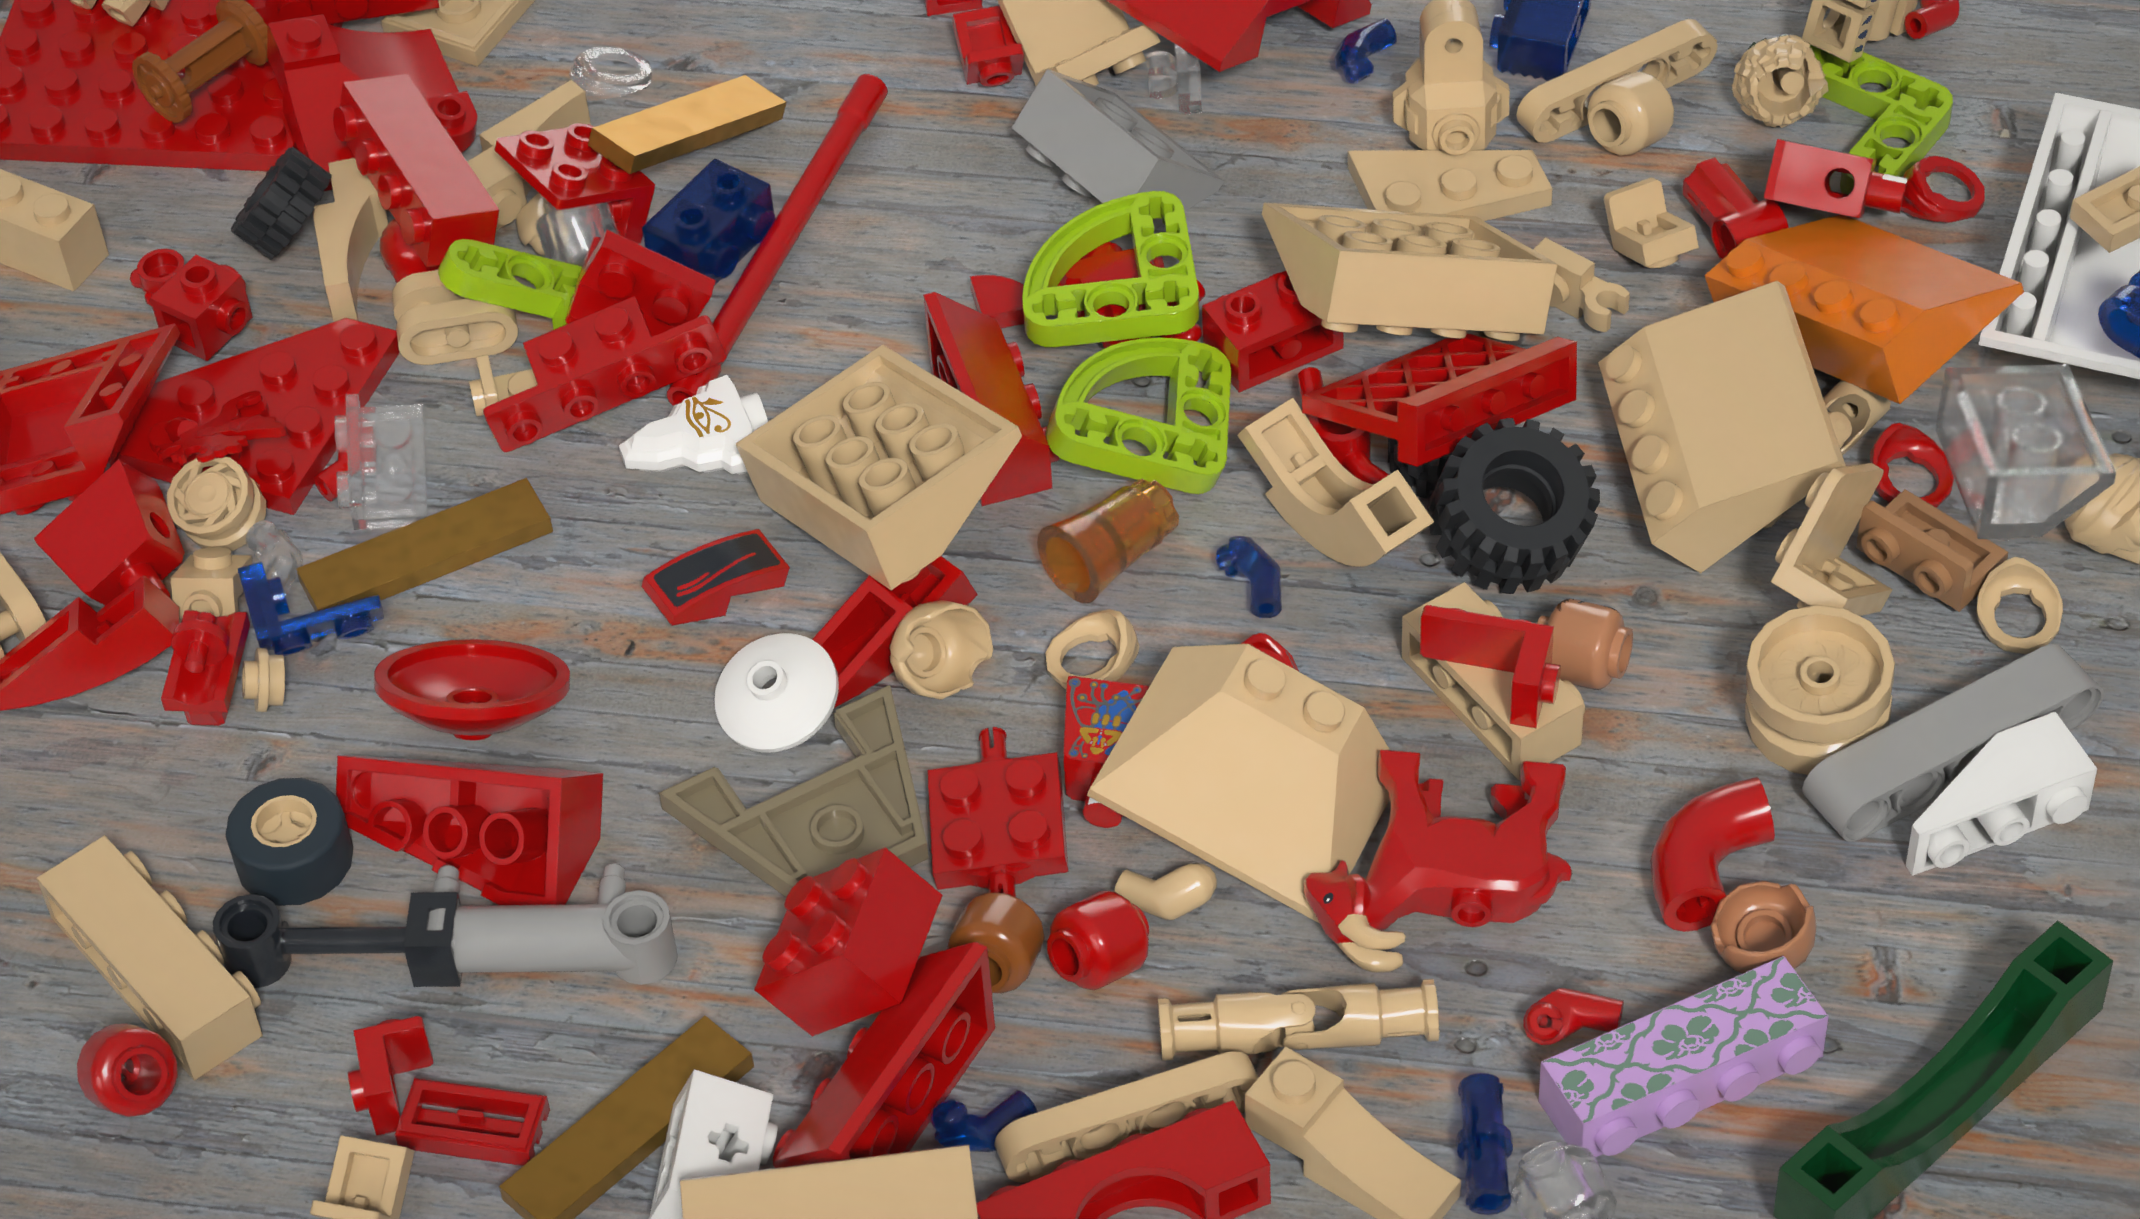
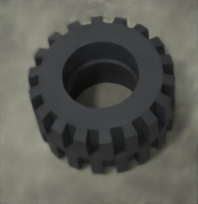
[1428,418,1600,594]

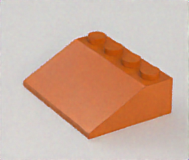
[1704,214,2024,404]

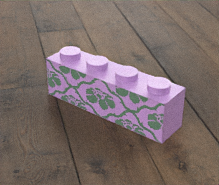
[1538,956,1829,1164]

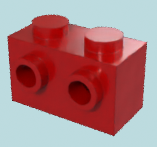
[1202,270,1344,393]

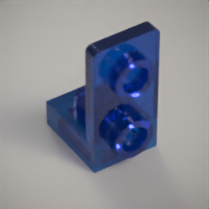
[237,562,384,656]

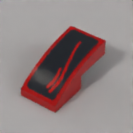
[641,529,790,626]

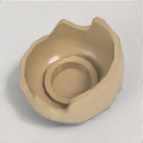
[890,600,993,700]

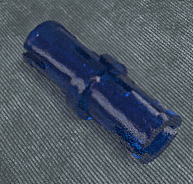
[1456,1073,1513,1215]

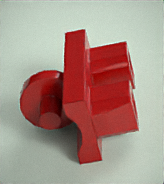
[161,610,250,726]

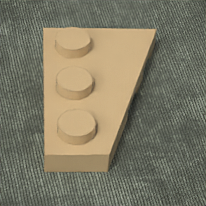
[1348,150,1553,221]

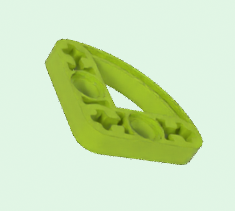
[1023,191,1199,347]
[1046,338,1231,494]

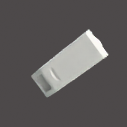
[1906,712,2097,876]

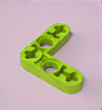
[1810,45,1953,195]
[438,239,582,330]

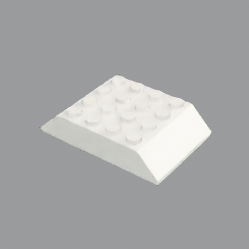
[1979,93,2140,379]

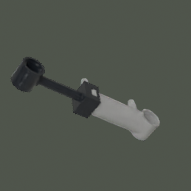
[213,863,678,988]

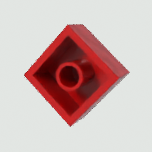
[754,847,943,1036]

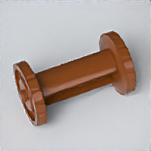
[132,0,269,123]

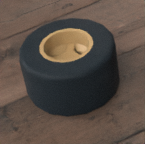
[225,778,353,906]

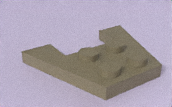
[659,685,929,897]

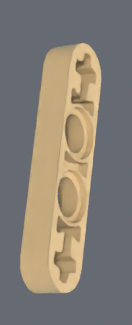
[1516,19,1718,143]
[994,1051,1259,1183]

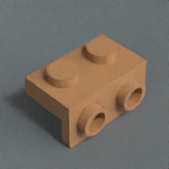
[1856,489,2009,612]

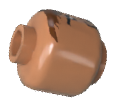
[1537,599,1633,690]

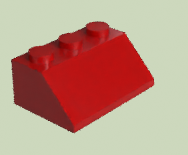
[923,292,1059,506]

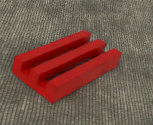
[395,1078,550,1166]

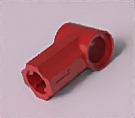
[1682,157,1789,260]

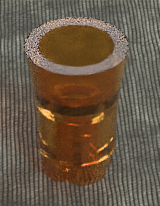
[1037,478,1179,603]

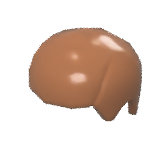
[1711,881,1817,973]

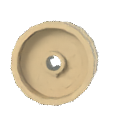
[1745,605,1895,775]

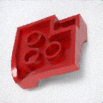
[267,14,477,191]

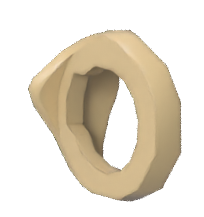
[1976,557,2063,654]
[1045,609,1139,689]

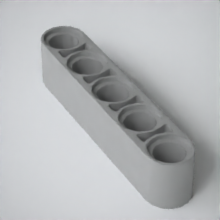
[1802,644,2104,842]

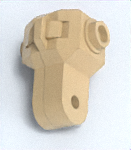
[1392,0,1510,155]

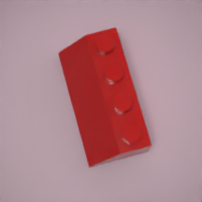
[773,942,996,1168]

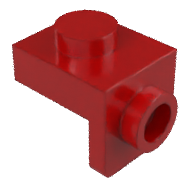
[952,5,1024,87]
[348,1016,433,1136]

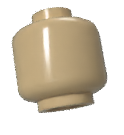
[1587,71,1674,156]

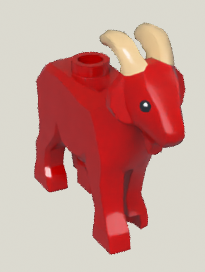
[1304,750,1573,972]

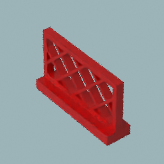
[1302,333,1577,467]

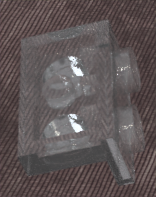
[335,394,428,530]

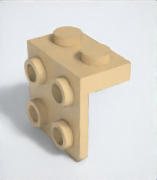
[998,0,1161,87]
[1771,463,1893,616]

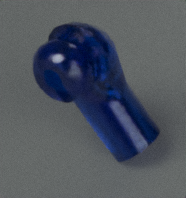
[1334,18,1397,84]
[1215,536,1282,618]
[931,1090,1038,1153]

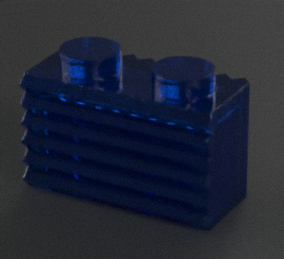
[1489,0,1591,81]

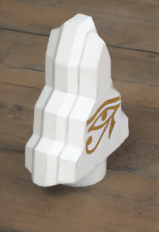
[619,375,768,475]

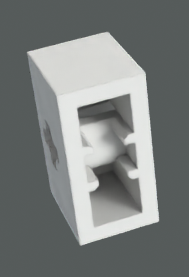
[649,1069,778,1219]

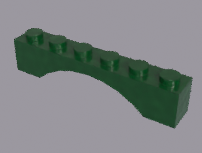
[1773,920,2114,1219]

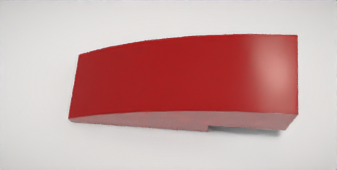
[812,556,978,708]
[0,576,179,711]

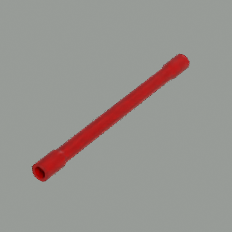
[667,74,888,406]

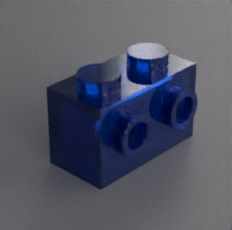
[642,158,775,285]

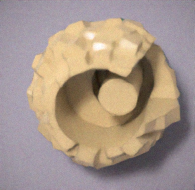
[1732,34,1828,128]

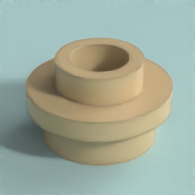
[242,648,285,712]

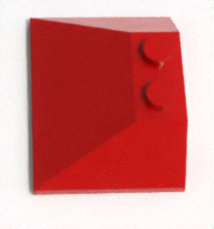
[1106,0,1372,72]
[0,323,180,515]

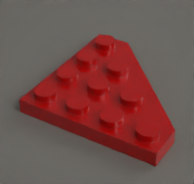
[112,318,400,515]

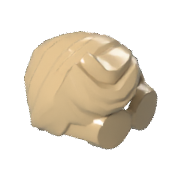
[2059,453,2140,565]

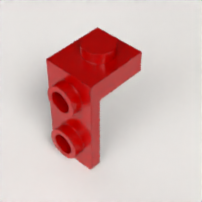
[1420,605,1561,728]

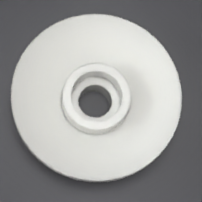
[714,633,839,753]

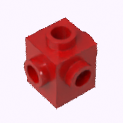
[150,254,253,361]

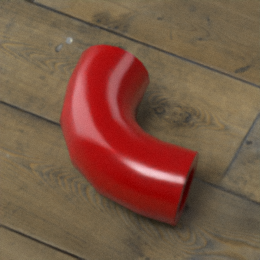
[1650,777,1775,932]

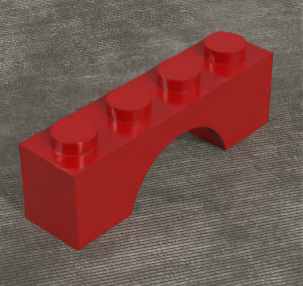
[976,1100,1271,1219]

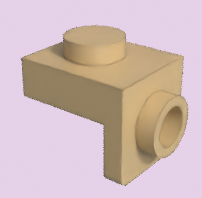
[1604,177,1699,268]
[171,547,253,624]
[310,1135,415,1219]

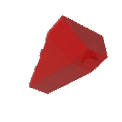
[336,755,603,905]

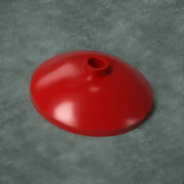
[374,639,570,741]

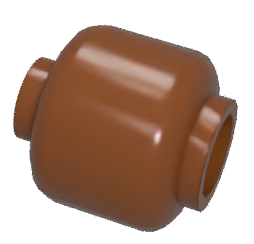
[947,893,1044,994]

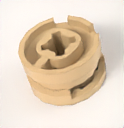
[167,456,266,551]

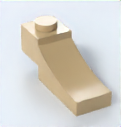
[467,80,591,231]
[313,158,389,322]
[1245,1046,1461,1219]

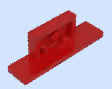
[483,296,727,452]

